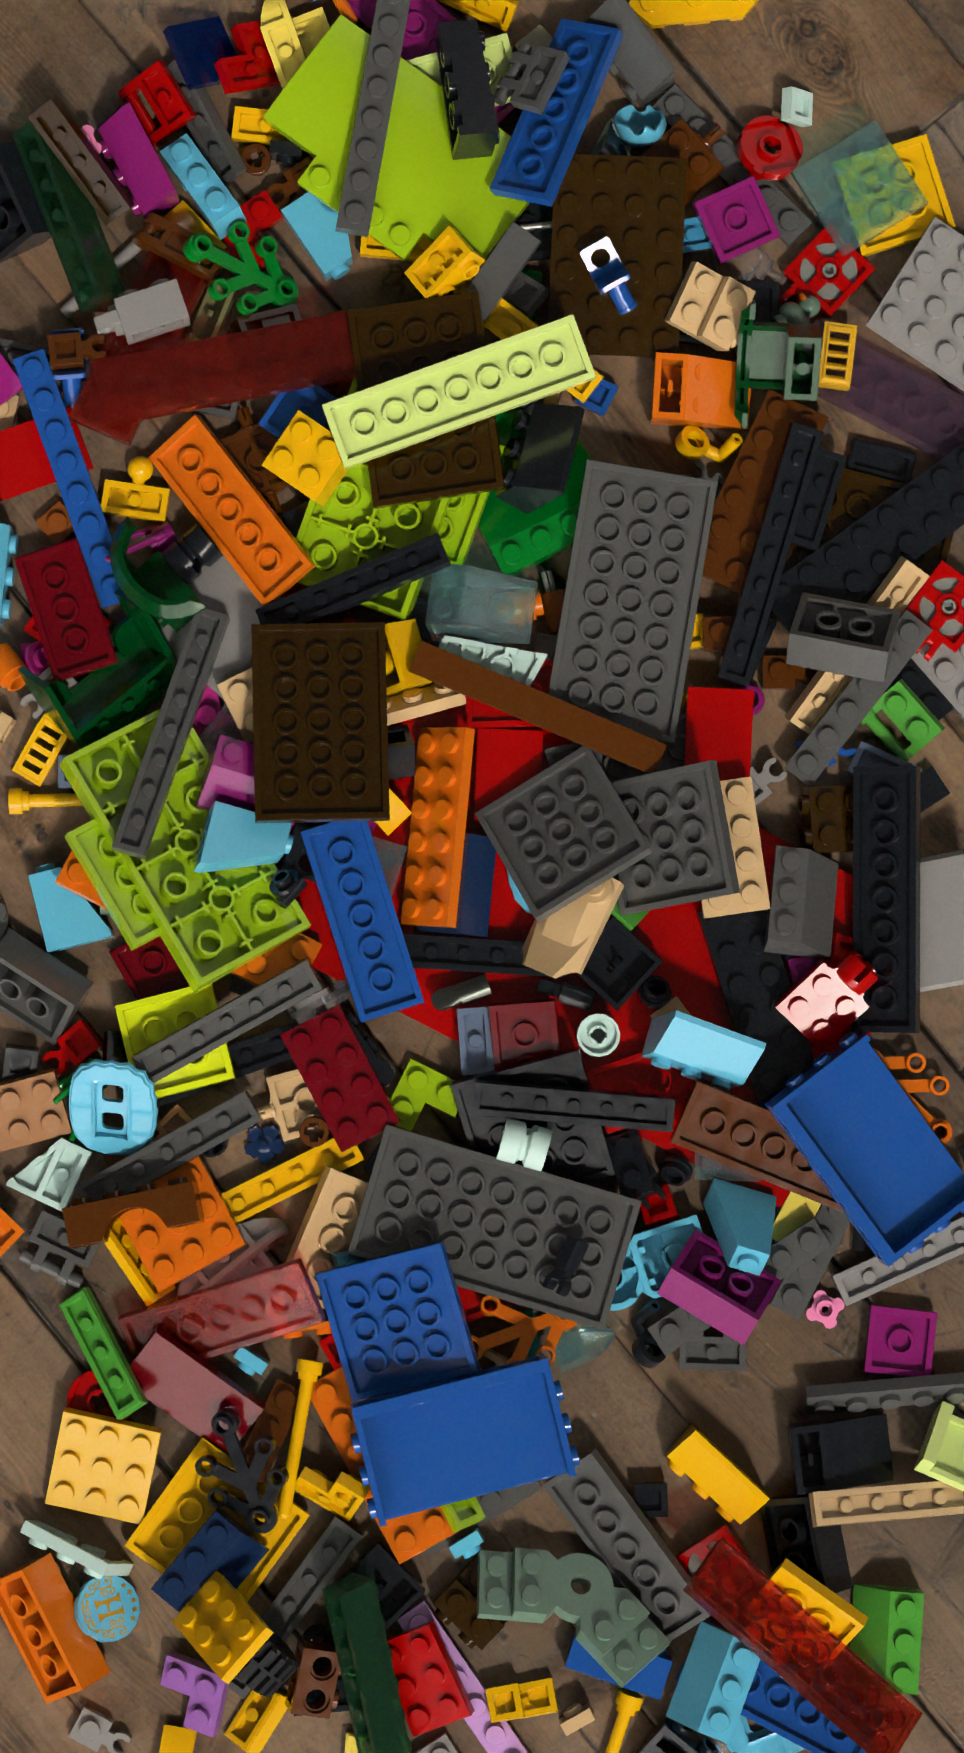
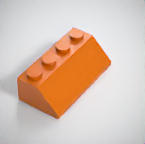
[0,1553,111,1704]

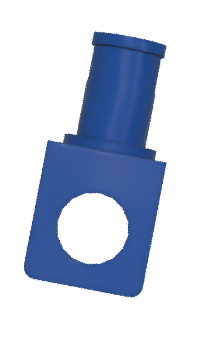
[579,236,637,315]
[51,328,88,406]

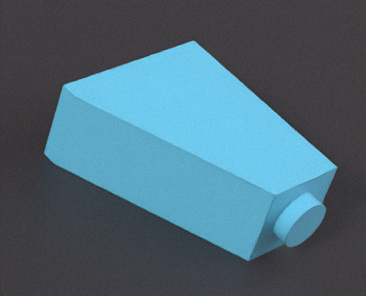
[281,192,353,281]
[193,801,294,873]
[28,863,115,953]
[703,1178,777,1276]

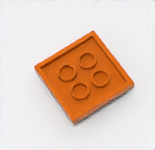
[119,1156,247,1292]

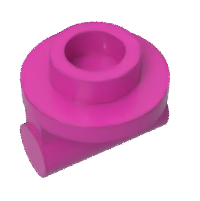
[20,642,49,675]

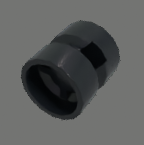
[161,523,223,585]

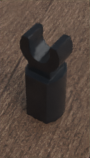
[536,978,595,1011]
[543,1235,589,1297]

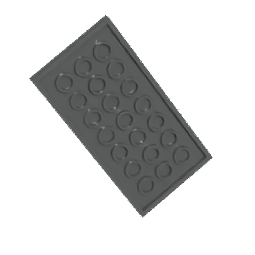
[548,459,718,744]
[348,1125,642,1330]

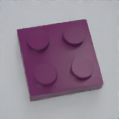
[692,176,780,265]
[863,1305,937,1377]

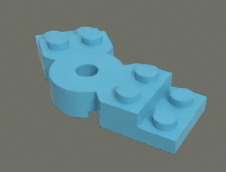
[610,1214,703,1311]

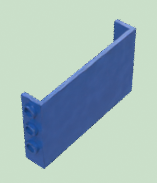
[765,1031,964,1267]
[350,1354,580,1527]

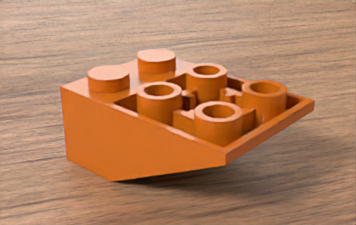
[650,352,751,430]

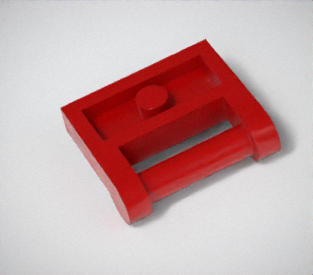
[118,60,197,149]

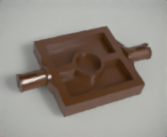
[641,118,726,206]
[219,407,293,515]

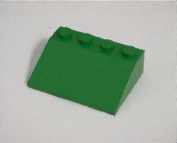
[477,437,591,581]

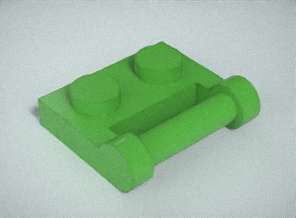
[861,679,945,761]

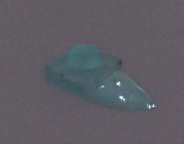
[555,1327,616,1374]

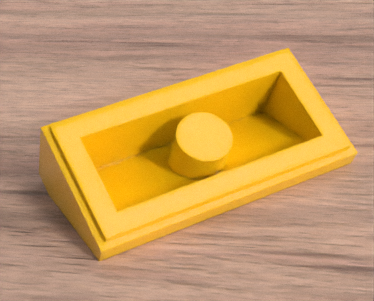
[224,1689,288,1753]

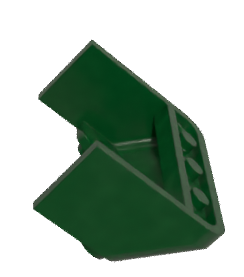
[18,588,177,749]

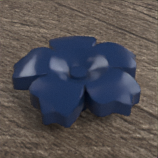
[244,1125,285,1165]

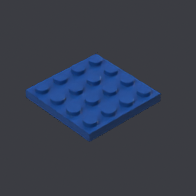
[315,1241,480,1402]

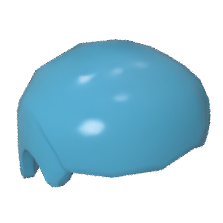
[613,104,667,148]

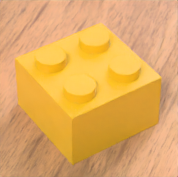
[262,410,349,507]

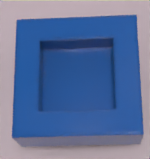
[575,379,619,418]

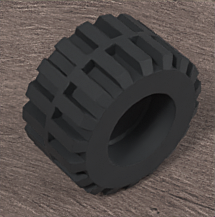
[236,1627,299,1697]

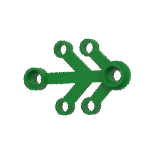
[183,221,299,315]

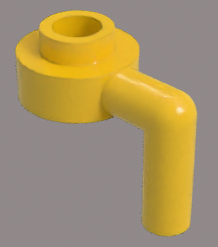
[675,425,743,463]

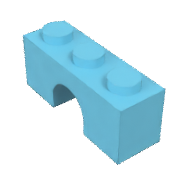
[160,133,247,240]

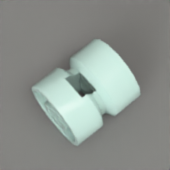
[576,1014,620,1057]
[496,1118,553,1172]

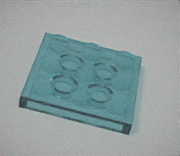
[791,120,928,257]

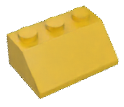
[665,1424,770,1525]

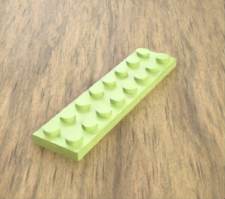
[322,314,596,469]

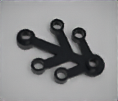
[195,1408,289,1533]

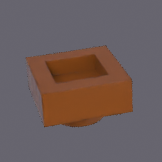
[35,501,75,544]

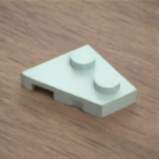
[6,1138,93,1211]

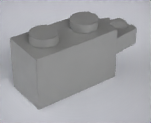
[93,278,191,345]

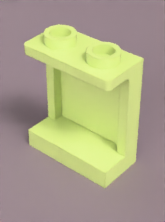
[914,1401,964,1491]

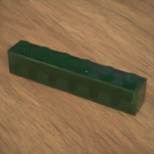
[12,121,126,312]
[322,1573,412,1753]

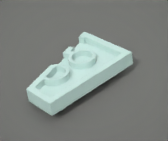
[438,635,548,687]
[20,1520,134,1579]

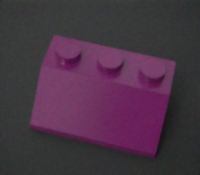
[97,102,180,219]
[196,734,296,834]
[657,1229,782,1345]

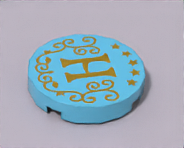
[73,1576,140,1643]

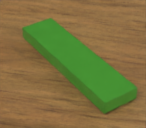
[58,1287,148,1420]

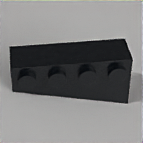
[434,19,500,160]

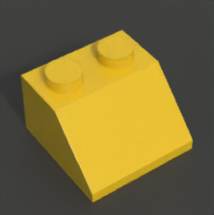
[385,619,432,697]

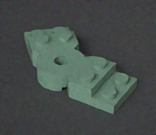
[477,1548,671,1688]

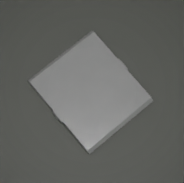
[151,547,283,700]
[920,849,964,992]

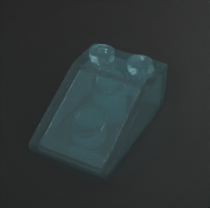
[425,564,538,644]

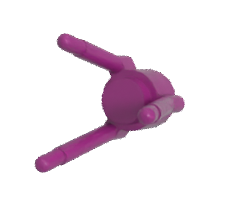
[105,521,178,562]

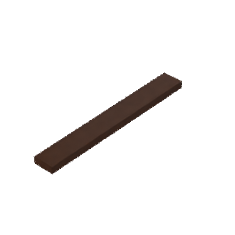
[409,641,667,774]

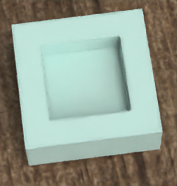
[781,86,813,127]

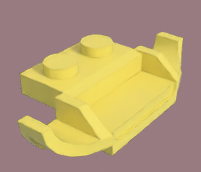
[260,0,330,89]

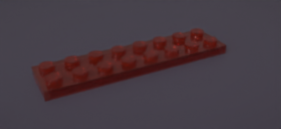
[92,310,364,428]
[683,1537,923,1753]

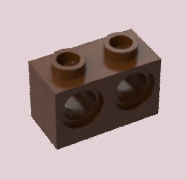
[285,1639,346,1719]

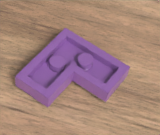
[160,1651,229,1738]

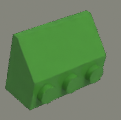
[847,1583,924,1695]

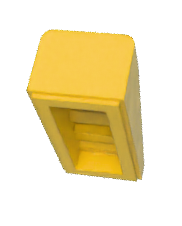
[818,321,857,391]
[12,713,70,787]

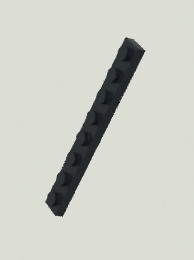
[715,422,824,686]

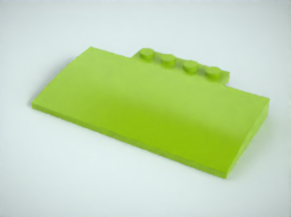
[263,14,530,270]
[296,373,505,621]
[59,708,311,993]

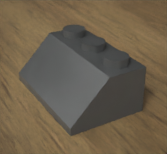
[585,0,676,108]
[786,592,900,683]
[764,845,838,959]
[0,929,94,1045]

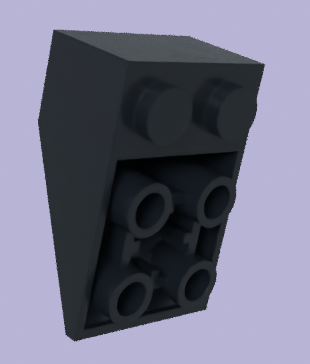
[787,1413,894,1495]

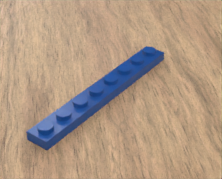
[12,348,122,609]

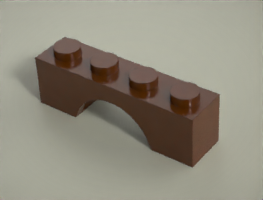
[62,1177,205,1249]

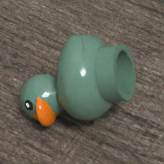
[770,293,821,324]

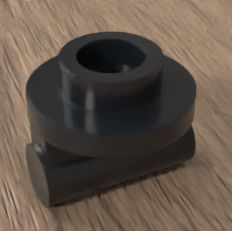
[269,869,307,909]

